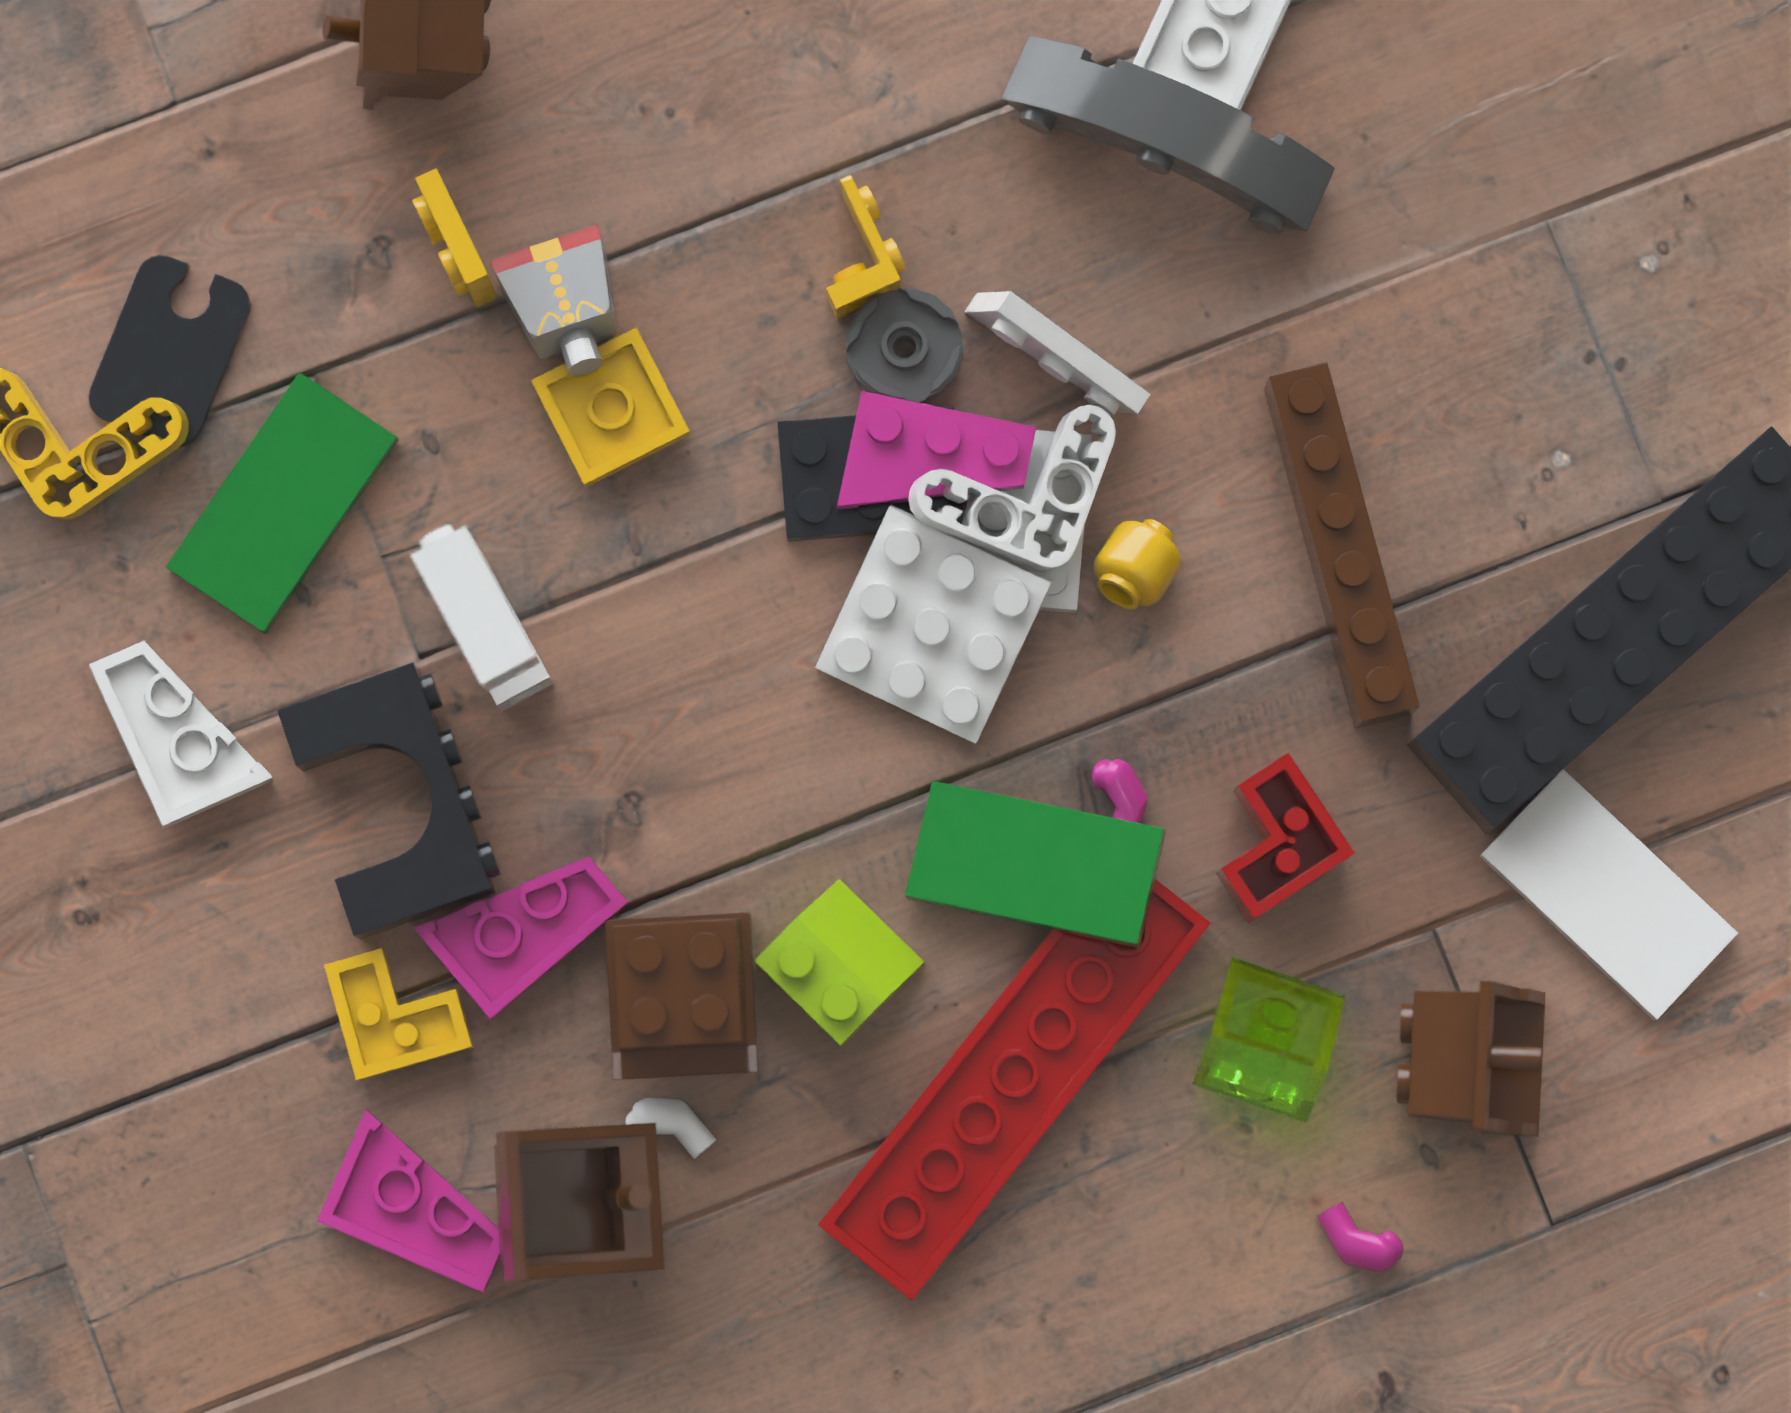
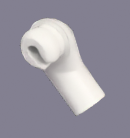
[625,1098,717,1159]

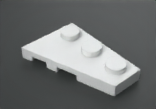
[964,291,1151,417]

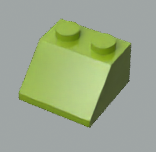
[754,879,925,1048]

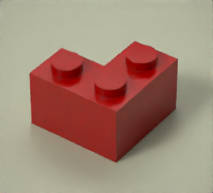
[1216,752,1355,923]

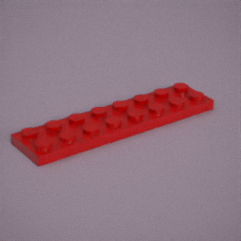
[818,879,1211,1301]

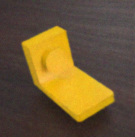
[826,175,906,320]

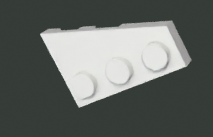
[89,641,273,829]

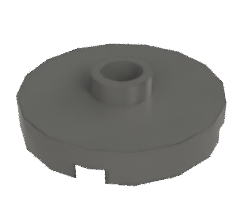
[846,288,963,403]

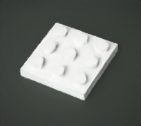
[815,505,1053,744]

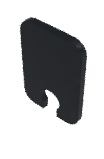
[88,255,251,447]

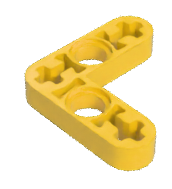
[0,368,189,520]

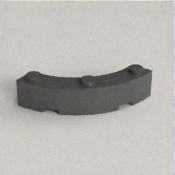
[1001,36,1335,234]

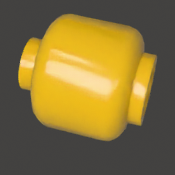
[1093,519,1181,609]

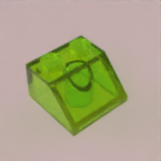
[1192,957,1345,1123]

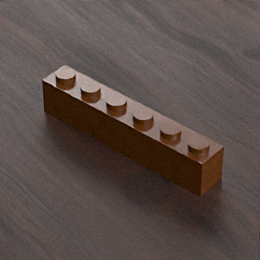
[1264,362,1420,729]

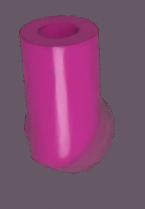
[1091,759,1148,823]
[1317,1202,1404,1272]

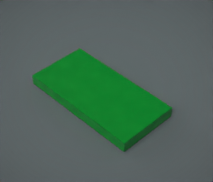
[165,372,399,634]
[905,781,1166,948]

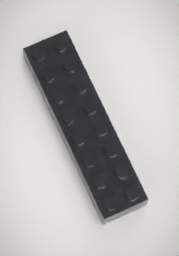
[1407,426,1791,834]

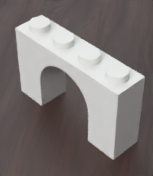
[411,525,554,712]

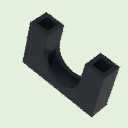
[277,662,501,940]

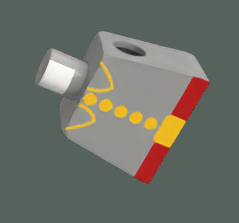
[490,225,618,376]

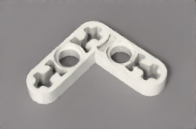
[908,405,1116,571]

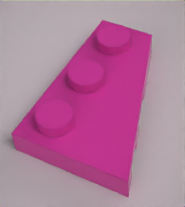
[837,391,1036,510]
[413,857,629,1020]
[317,1109,500,1292]

